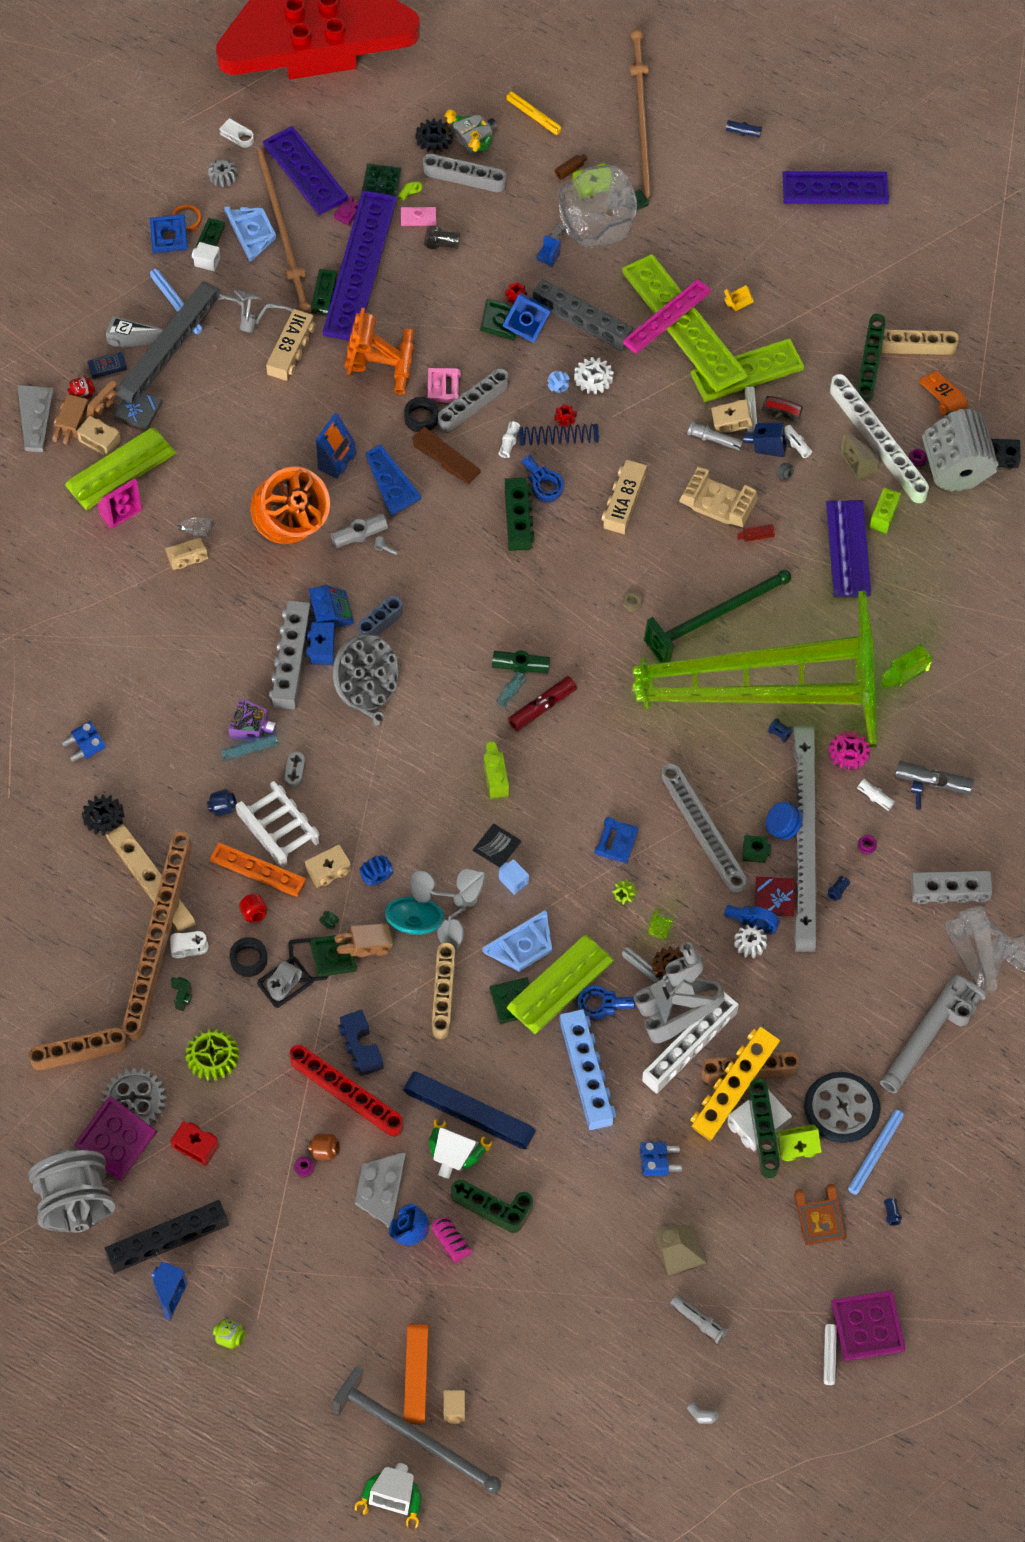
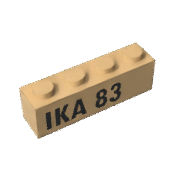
[266,309,316,381]
[601,460,647,534]

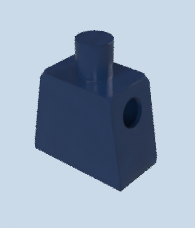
[744,422,787,457]

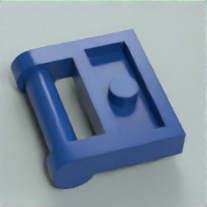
[594,817,639,863]

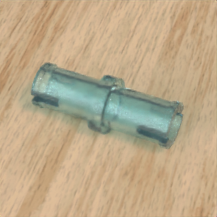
[496,672,526,707]

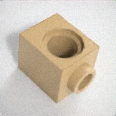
[444,1390,465,1424]

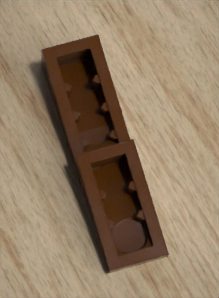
[412,427,481,484]

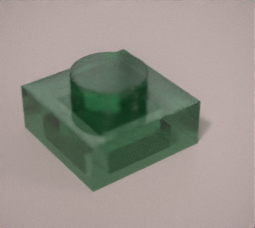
[625,189,649,212]

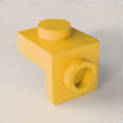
[724,285,754,311]

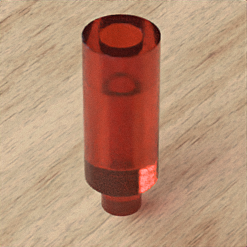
[737,524,775,542]

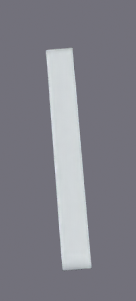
[830,374,929,503]

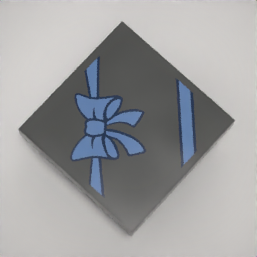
[114,393,163,430]

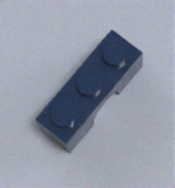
[338,1009,384,1076]

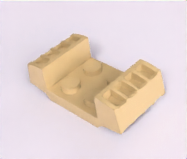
[679,467,758,527]

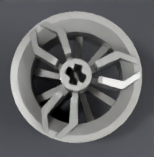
[28,1149,116,1232]

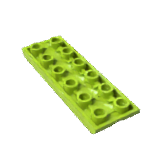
[65,428,176,511]
[506,934,615,1035]

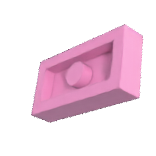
[401,207,436,226]

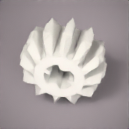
[734,924,767,959]

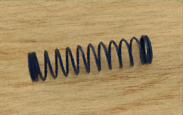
[519,423,599,446]

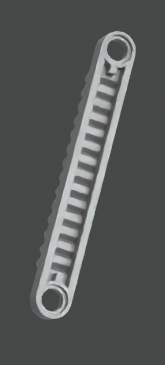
[661,764,746,892]

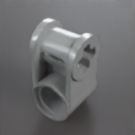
[267,961,302,1001]

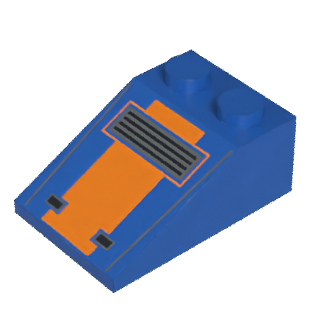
[316,413,357,479]

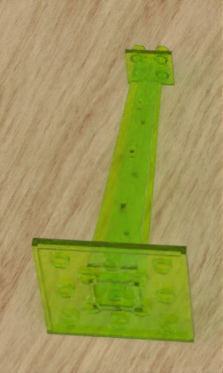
[633,591,877,747]

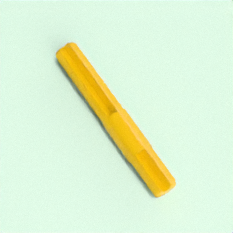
[506,91,562,135]

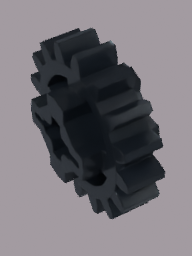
[415,118,453,153]
[82,794,125,836]

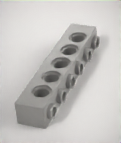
[269,600,311,710]

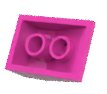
[97,479,142,529]

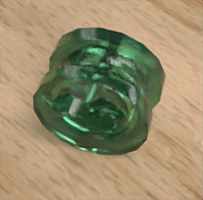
[319,911,339,929]

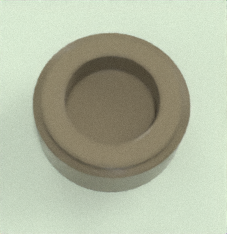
[623,592,642,612]

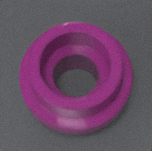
[908,449,927,466]
[857,835,877,854]
[294,1157,314,1177]

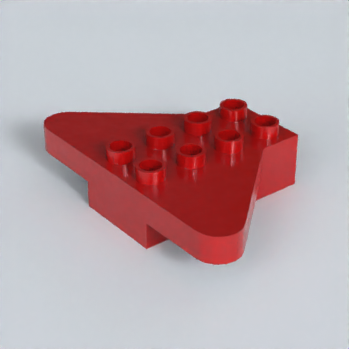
[216,0,420,80]

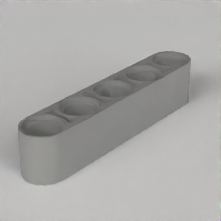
[423,154,506,192]
[438,369,508,433]

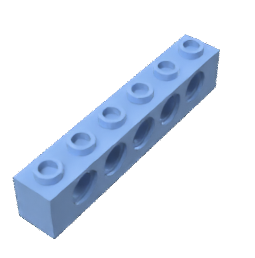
[560,1009,616,1130]

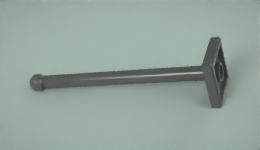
[332,1366,501,1494]

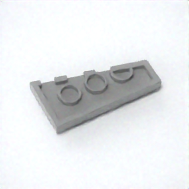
[17,385,54,452]

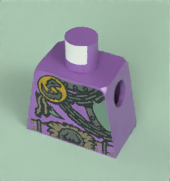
[229,698,277,741]

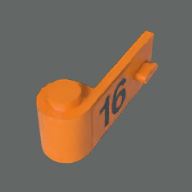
[919,371,968,416]

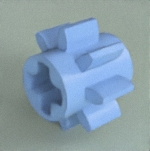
[547,371,570,393]

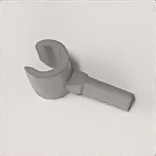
[374,536,398,556]
[360,710,384,726]

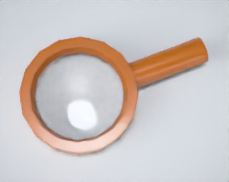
[172,205,201,233]

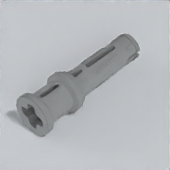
[687,420,743,451]
[670,1294,729,1344]

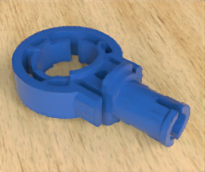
[521,455,564,502]
[724,905,780,934]
[578,985,635,1020]

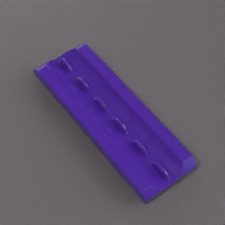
[826,500,871,597]

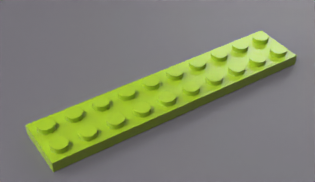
[622,254,747,392]

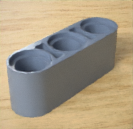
[358,596,403,636]

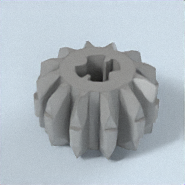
[208,158,238,188]

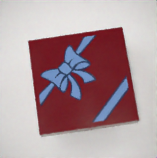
[755,876,795,917]

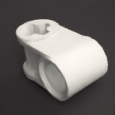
[170,931,209,958]

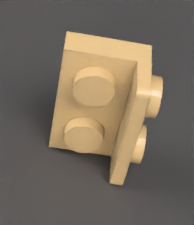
[165,537,208,570]

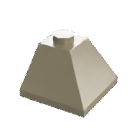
[840,432,880,481]
[654,1225,707,1276]

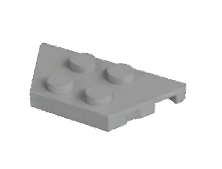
[355,1153,406,1228]

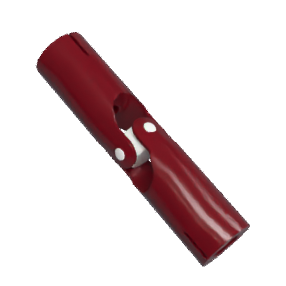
[508,676,577,732]

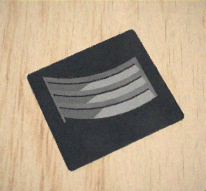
[473,824,521,868]

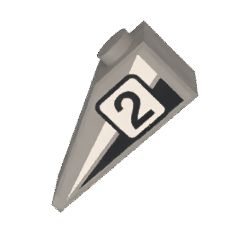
[106,316,164,348]

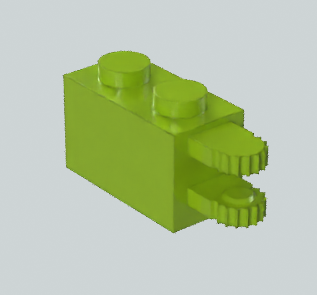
[484,741,509,799]

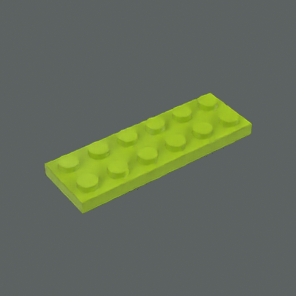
[691,338,804,402]

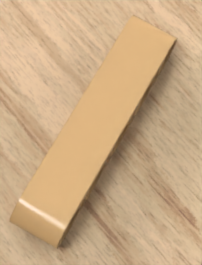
[870,330,959,355]
[432,943,455,1039]

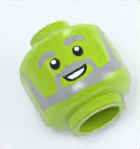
[213,1319,246,1349]

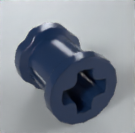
[768,718,793,742]

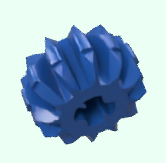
[360,855,394,886]

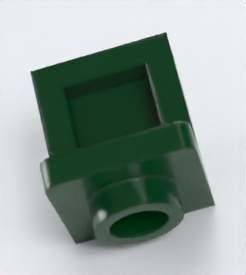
[171,977,192,1011]

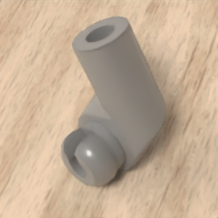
[687,1402,719,1424]

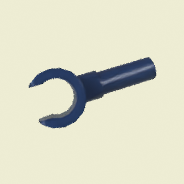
[911,782,923,809]

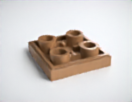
[85,380,117,420]

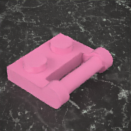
[428,368,461,403]

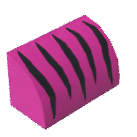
[432,1217,472,1263]

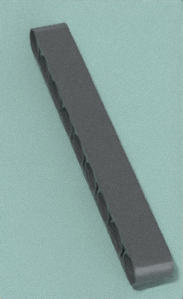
[116,281,220,404]

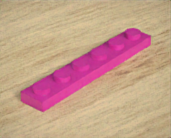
[623,279,710,354]

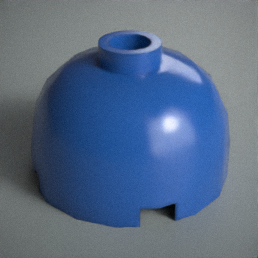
[389,1203,429,1246]

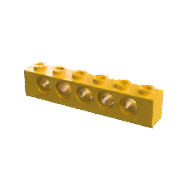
[690,1027,780,1141]

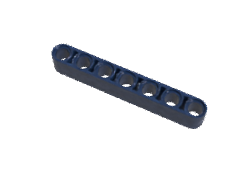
[403,1071,536,1150]

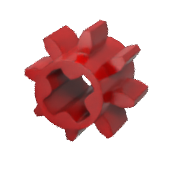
[505,282,528,304]
[554,404,577,427]

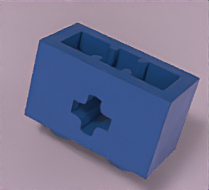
[307,622,335,665]

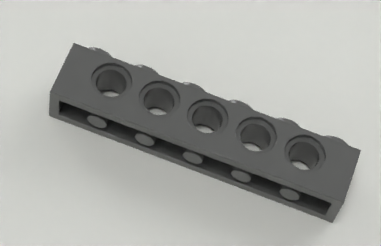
[533,279,633,352]

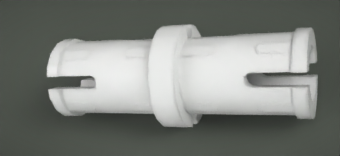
[498,421,520,458]
[785,425,812,458]
[857,779,895,811]

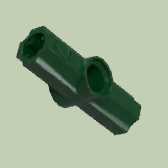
[492,650,550,674]

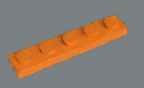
[210,842,306,898]

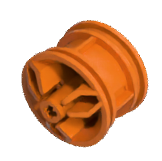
[250,467,330,544]

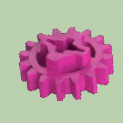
[828,730,871,771]

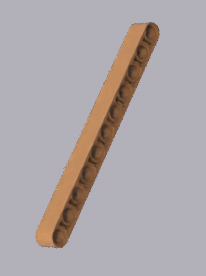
[122,832,192,1040]

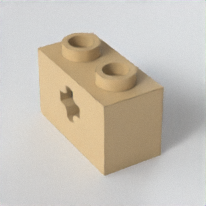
[711,399,753,434]
[77,416,121,456]
[305,845,351,888]

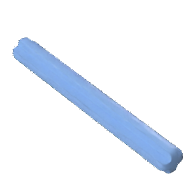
[150,268,203,335]
[848,1109,904,1195]

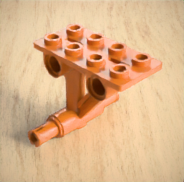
[344,307,414,395]

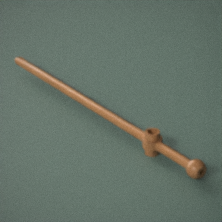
[630,29,651,199]
[258,148,311,314]

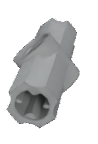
[330,514,388,548]

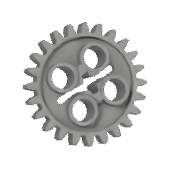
[101,1067,168,1126]

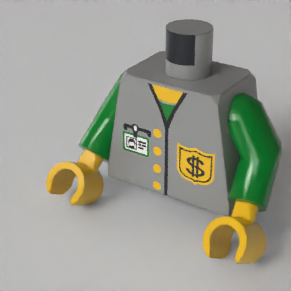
[444,109,497,156]

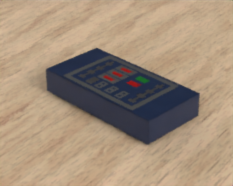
[87,352,127,379]

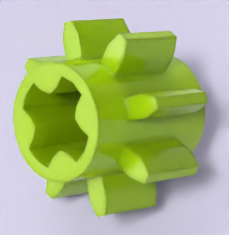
[612,879,638,905]

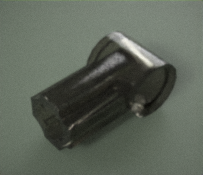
[424,226,460,249]

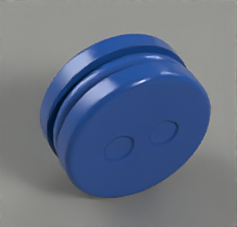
[766,802,802,840]

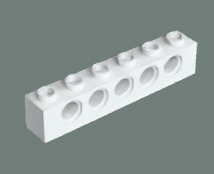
[642,992,739,1094]

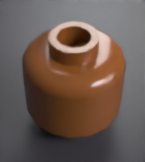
[309,1134,340,1160]

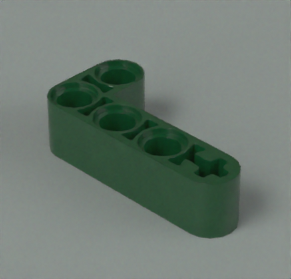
[451,1180,533,1233]

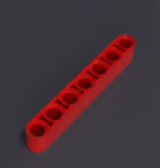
[289,1045,403,1137]

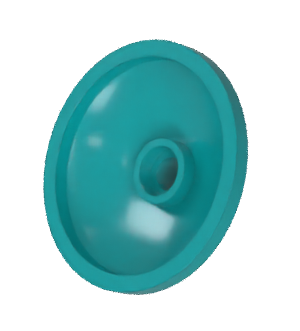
[385,896,444,935]

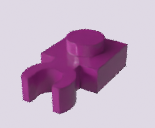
[334,195,360,226]

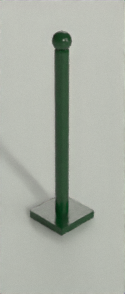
[644,570,791,667]

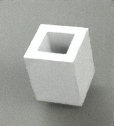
[192,242,220,272]

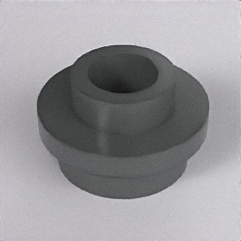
[777,463,794,481]

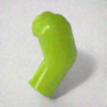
[398,181,422,201]

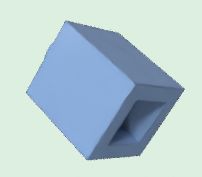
[499,859,529,895]

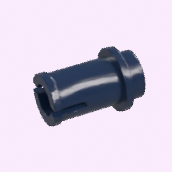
[827,876,850,901]
[884,1198,902,1226]

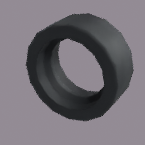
[404,397,438,432]
[229,937,268,977]

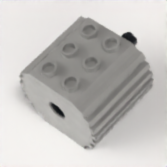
[922,409,999,491]

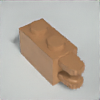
[53,394,89,445]
[335,924,393,957]

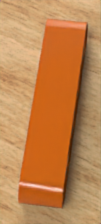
[404,1324,429,1424]

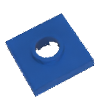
[149,214,188,253]

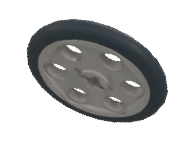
[804,1072,880,1143]

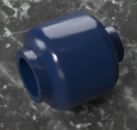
[207,789,237,817]

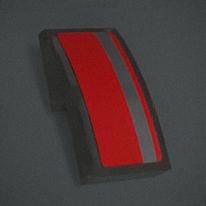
[762,396,803,423]

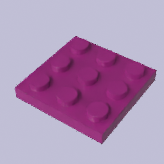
[74,1095,158,1181]
[831,1290,906,1362]

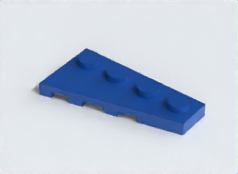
[365,444,421,517]

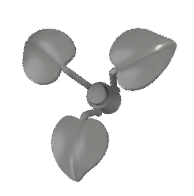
[218,290,293,333]
[410,869,486,954]

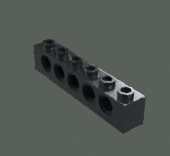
[104,1200,229,1274]

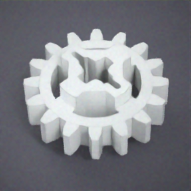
[574,357,613,394]

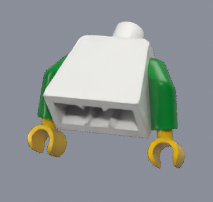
[429,1119,492,1179]
[355,1463,421,1529]

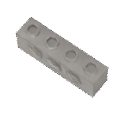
[910,871,992,904]

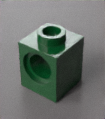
[742,835,771,863]

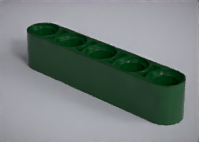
[857,313,885,402]
[748,1078,780,1178]

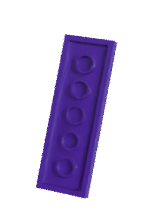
[263,126,348,215]
[782,171,889,204]

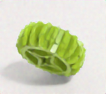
[185,1028,239,1081]

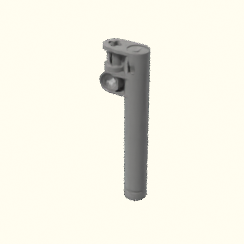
[880,975,986,1093]

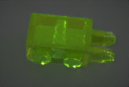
[881,644,932,688]

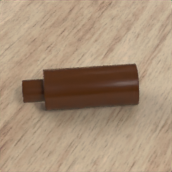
[555,154,587,180]

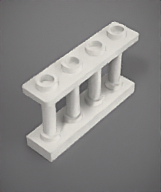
[236,781,320,868]

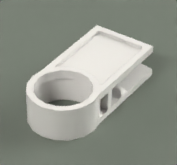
[219,118,254,148]

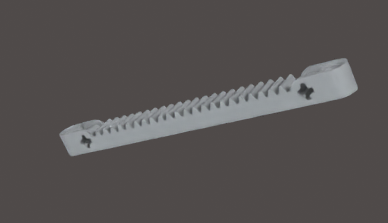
[794,725,816,952]

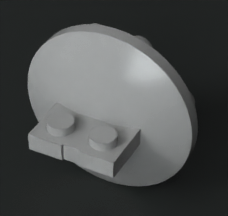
[333,634,399,710]

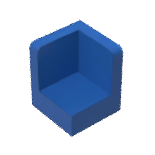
[537,235,561,267]

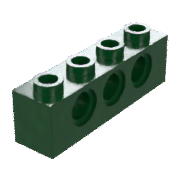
[505,477,534,551]

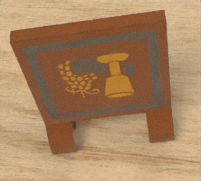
[794,1184,846,1245]

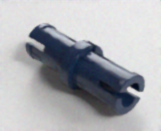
[726,120,762,138]

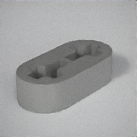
[285,752,305,788]

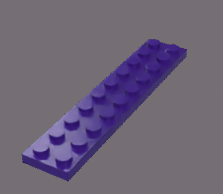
[323,190,397,340]

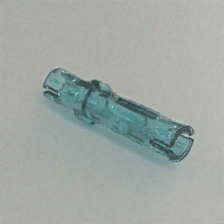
[220,733,279,761]

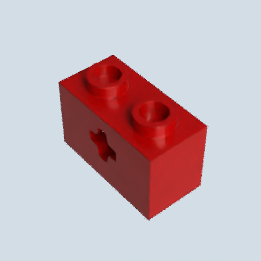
[170,1121,219,1166]

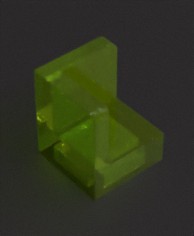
[648,908,673,940]

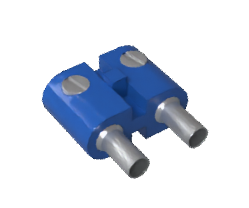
[61,720,106,762]
[640,1142,682,1176]

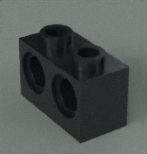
[991,439,1021,469]

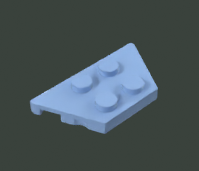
[224,207,276,262]
[482,910,552,972]

